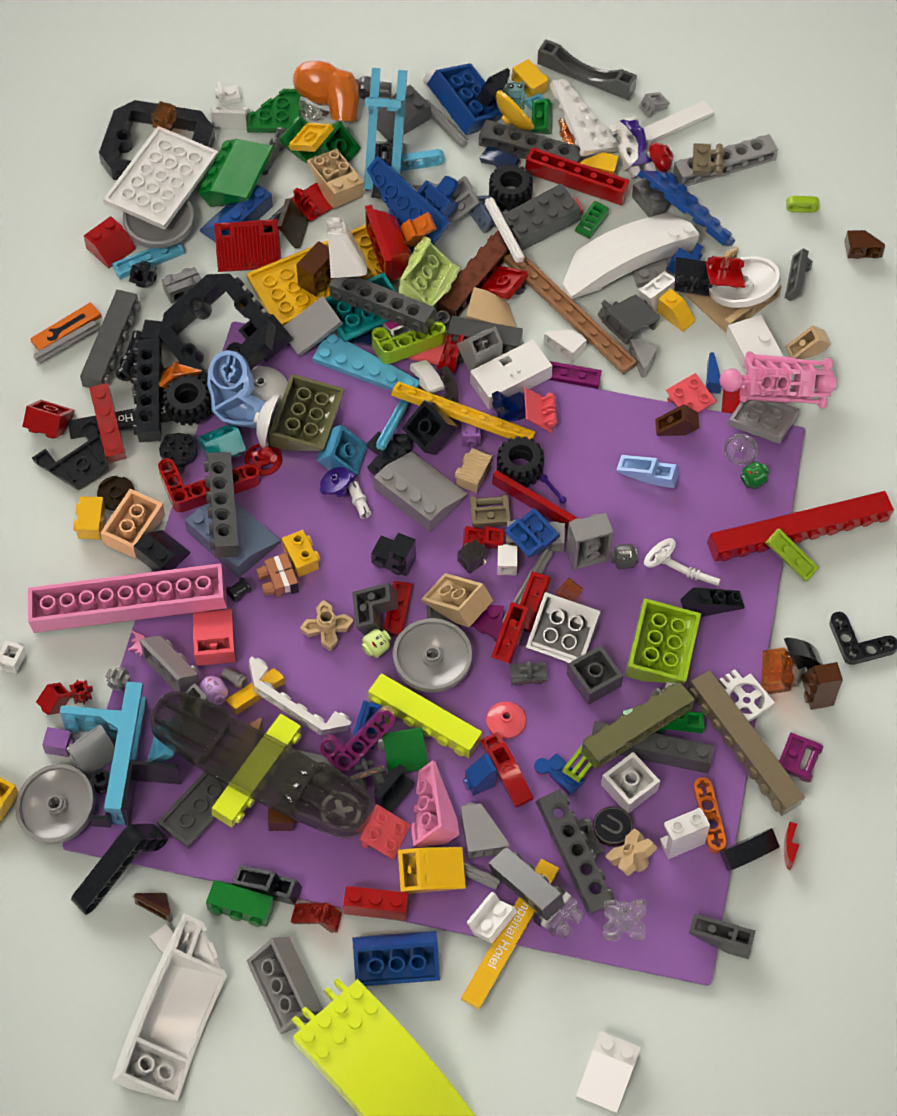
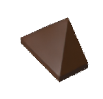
[133,893,173,923]

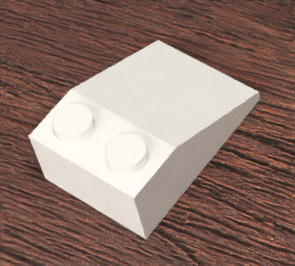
[576,1031,641,1114]

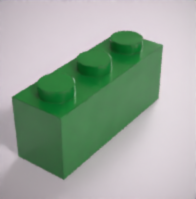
[206,880,275,927]

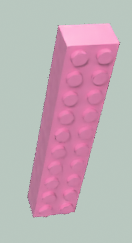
[28,563,227,633]

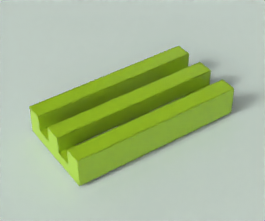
[562,745,592,783]

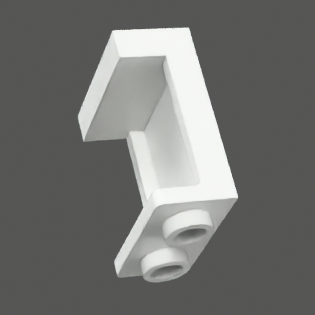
[659,808,710,859]

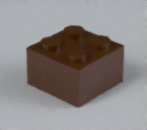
[296,241,333,296]

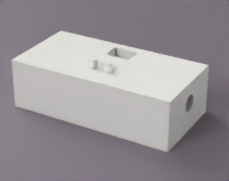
[470,340,552,410]

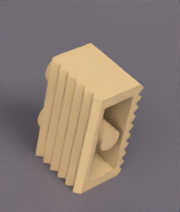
[455,448,493,493]

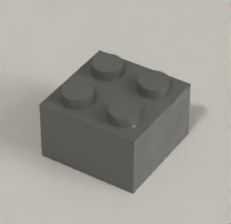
[567,646,623,705]

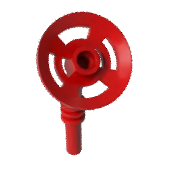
[245,444,282,476]

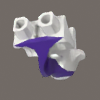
[609,116,657,179]

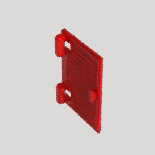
[214,219,281,272]

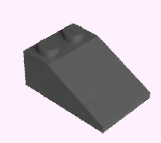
[377,85,431,142]

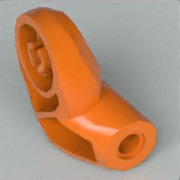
[293,61,359,121]

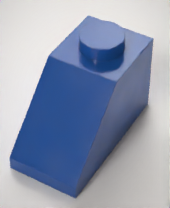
[463,753,496,796]

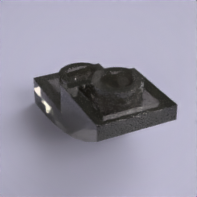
[440,365,458,403]

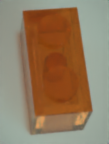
[761,647,794,694]

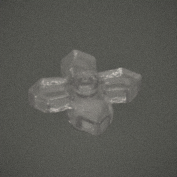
[603,900,647,941]

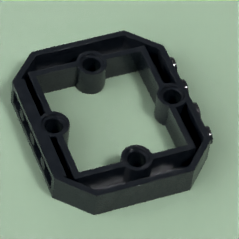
[99,100,215,180]
[159,273,276,384]

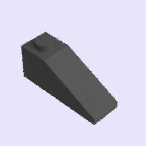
[689,913,756,959]

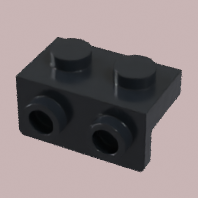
[374,764,415,813]

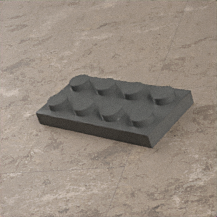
[157,764,232,849]

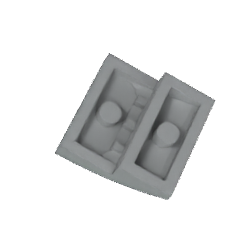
[448,176,480,224]
[66,724,115,778]

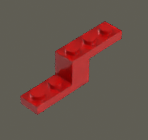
[491,571,551,664]

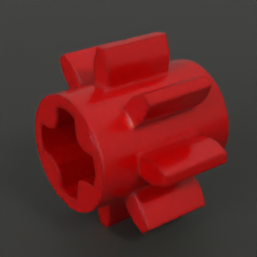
[69,679,93,705]

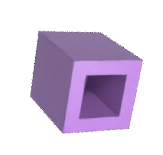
[42,727,75,757]

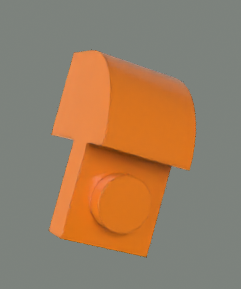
[400,212,437,247]

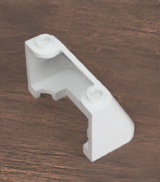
[327,217,367,278]

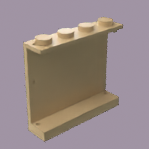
[683,246,781,333]

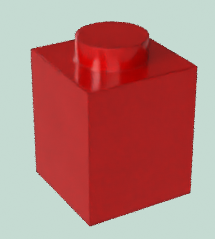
[36,682,72,715]

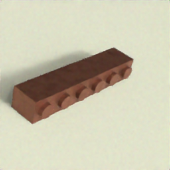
[436,230,510,319]

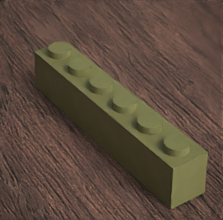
[581,682,695,769]

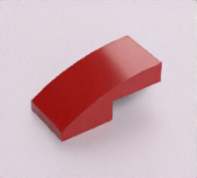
[462,526,504,549]
[783,821,799,870]

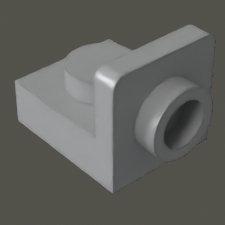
[639,92,670,117]

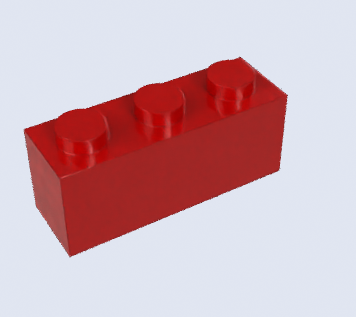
[343,886,409,921]

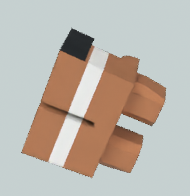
[256,553,299,598]

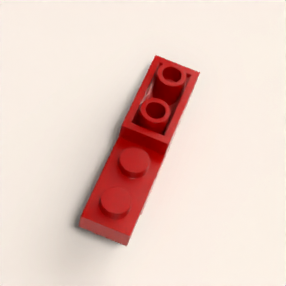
[480,732,534,808]

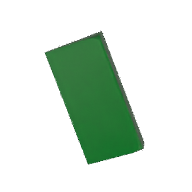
[531,98,553,134]

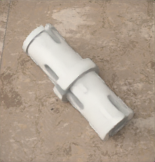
[347,481,372,519]

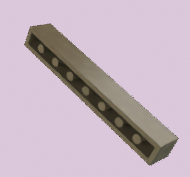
[687,670,805,816]

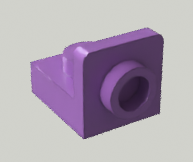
[462,423,481,447]

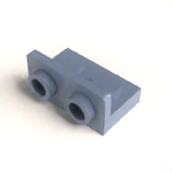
[469,195,503,233]

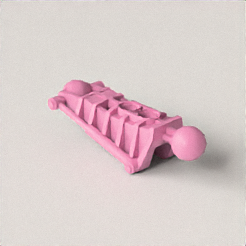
[719,351,837,408]

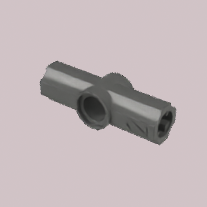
[356,76,392,99]

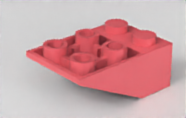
[193,609,236,666]

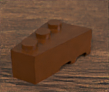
[801,662,843,710]

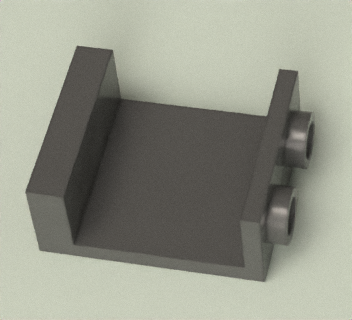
[602,294,660,345]

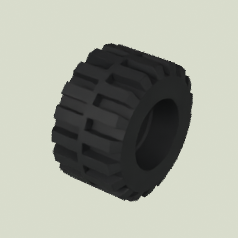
[489,164,533,211]
[163,375,211,426]
[497,436,544,487]

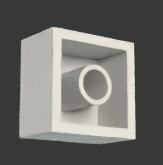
[601,752,660,813]

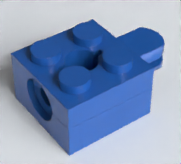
[418,176,459,218]

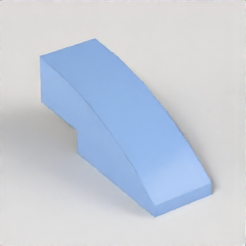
[617,455,680,488]

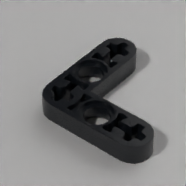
[829,612,897,665]

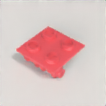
[666,373,716,413]
[524,387,557,433]
[359,804,410,860]

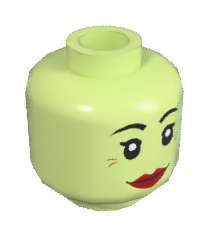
[361,629,391,658]

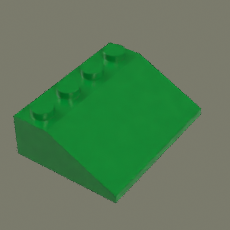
[198,139,274,207]

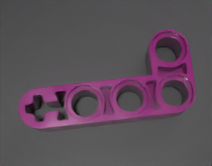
[320,706,396,771]

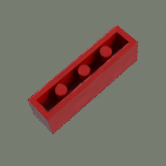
[89,383,127,463]

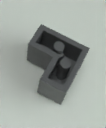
[352,583,399,635]

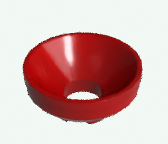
[649,142,674,172]

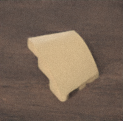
[466,287,516,327]

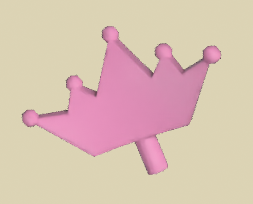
[128,630,145,657]

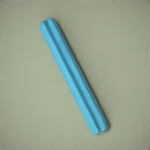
[376,399,410,450]

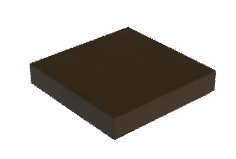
[276,198,309,249]

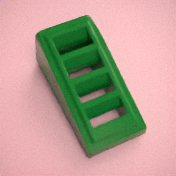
[575,201,609,239]

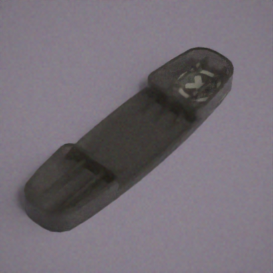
[151,691,372,839]

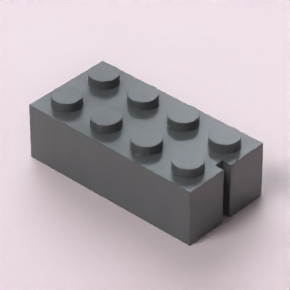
[502,183,581,251]

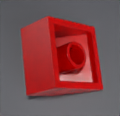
[83,216,136,269]
[22,400,75,439]

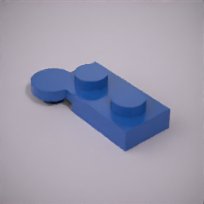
[534,753,585,796]

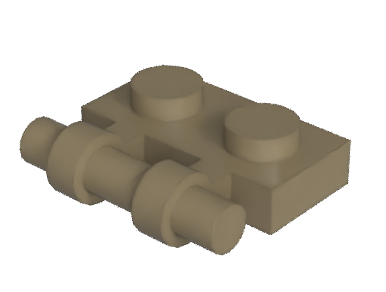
[692,143,725,176]

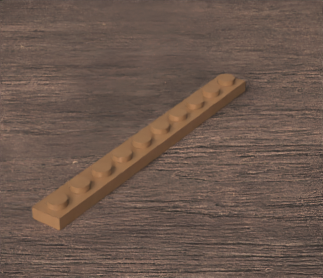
[504,253,637,375]

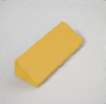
[225,668,285,716]

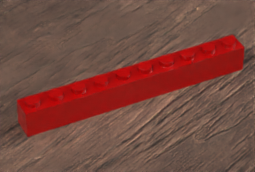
[707,491,894,562]

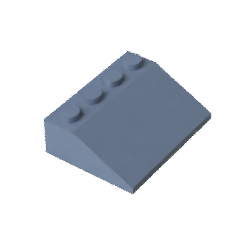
[185,501,281,578]

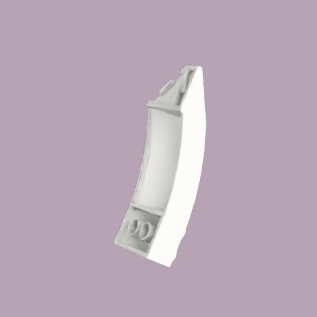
[562,212,700,299]

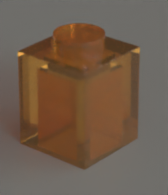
[151,101,177,131]

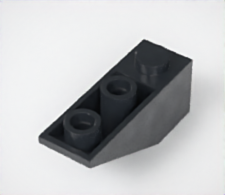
[680,587,745,617]

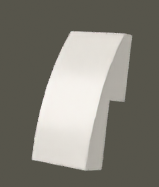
[410,360,445,393]

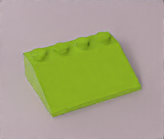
[624,598,701,684]

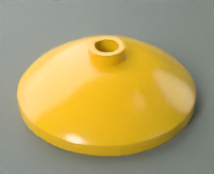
[496,90,535,131]

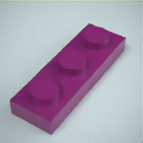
[548,361,602,389]

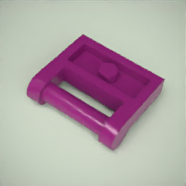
[779,732,824,783]

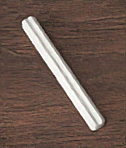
[485,197,525,263]

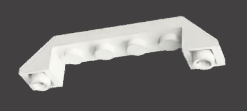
[248,656,352,735]

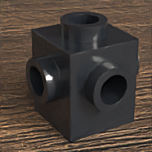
[129,261,157,288]

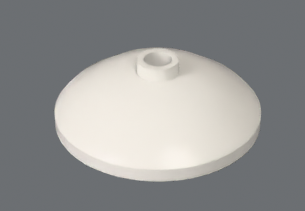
[251,366,288,401]
[254,394,282,448]

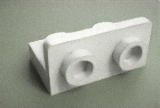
[467,892,517,943]

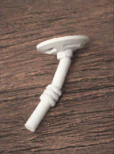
[644,538,721,586]

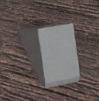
[629,338,657,378]

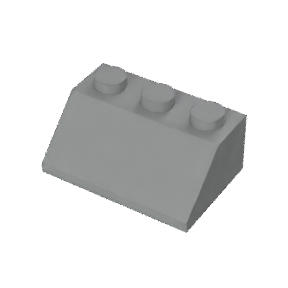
[140,636,200,698]

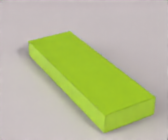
[765,529,819,582]

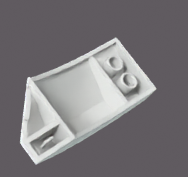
[111,914,227,1102]

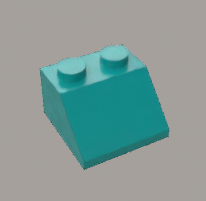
[196,424,246,460]

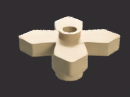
[300,600,354,651]
[605,829,657,876]

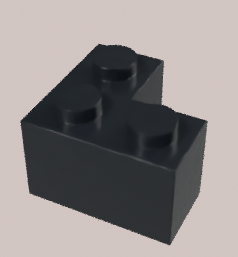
[371,533,416,577]

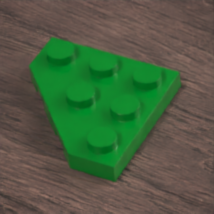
[247,89,301,133]

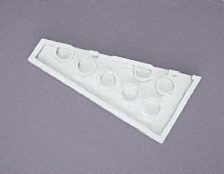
[550,79,620,156]

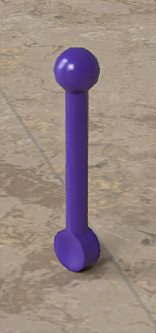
[540,474,567,504]

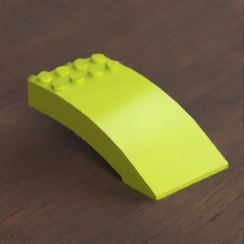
[291,978,476,1116]

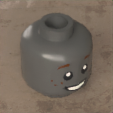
[610,544,639,569]

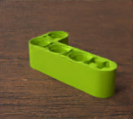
[372,322,446,364]

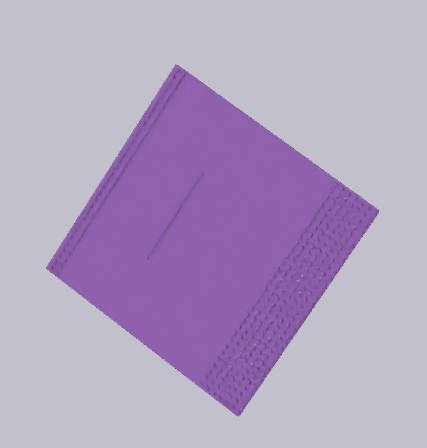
[62,321,805,986]

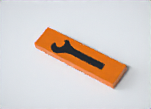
[30,302,101,351]

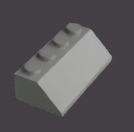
[246,937,323,1034]

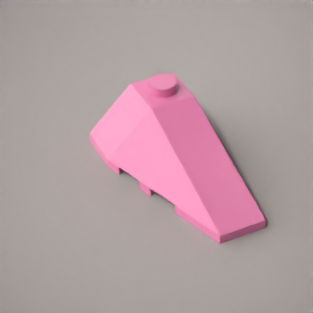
[411,760,459,848]

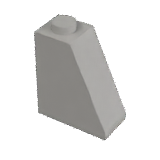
[460,803,509,859]

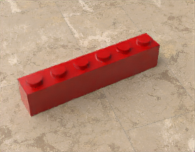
[525,147,630,206]

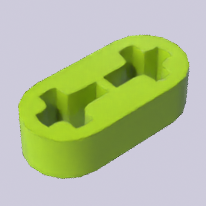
[786,196,820,213]

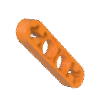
[693,777,727,854]

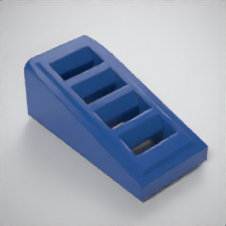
[706,352,722,394]

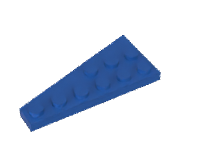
[367,156,452,253]
[637,170,736,246]

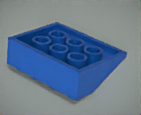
[427,63,503,135]

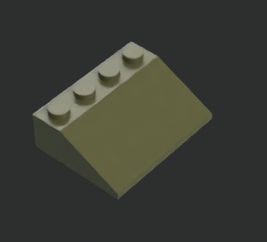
[269,374,345,451]

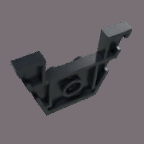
[32,418,109,490]

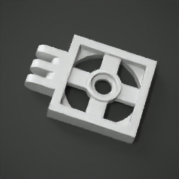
[718,669,775,722]

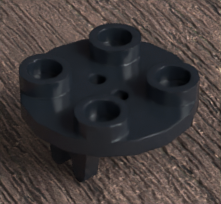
[159,433,197,467]

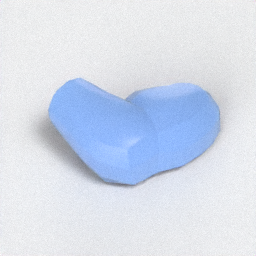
[207,350,266,428]

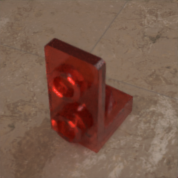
[291,903,342,933]

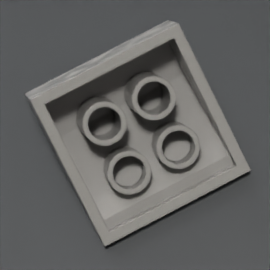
[526,592,602,663]

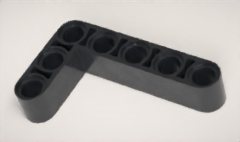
[71,824,168,915]

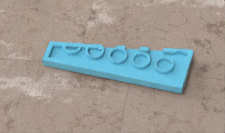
[312,333,420,391]

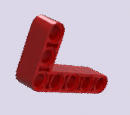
[158,458,261,513]

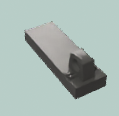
[785,248,813,301]

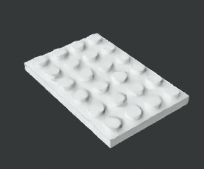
[103,126,218,230]

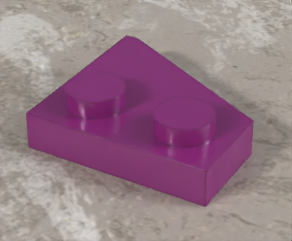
[470,605,504,642]

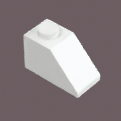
[544,330,586,363]

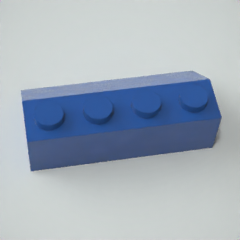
[199,185,273,242]
[352,931,440,986]

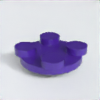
[320,467,355,497]

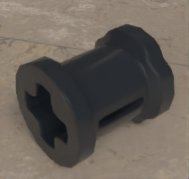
[226,577,252,602]
[91,769,110,794]

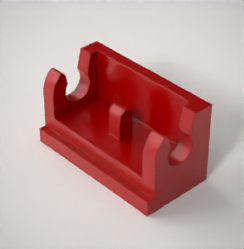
[437,334,465,373]

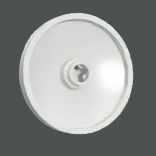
[709,256,780,308]

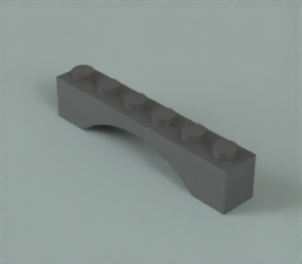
[537,39,637,100]

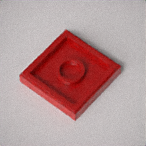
[480,266,529,300]

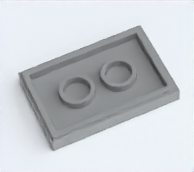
[284,296,343,357]

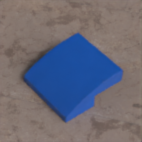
[504,508,560,558]

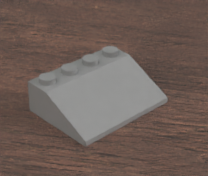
[374,451,468,532]

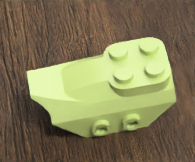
[399,236,460,306]

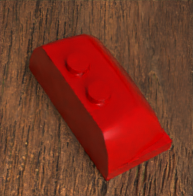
[365,204,410,282]

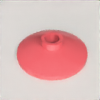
[486,702,526,739]

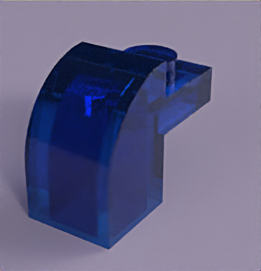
[492,391,526,422]

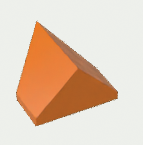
[159,361,202,389]

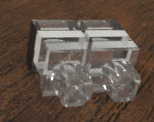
[534,886,585,939]

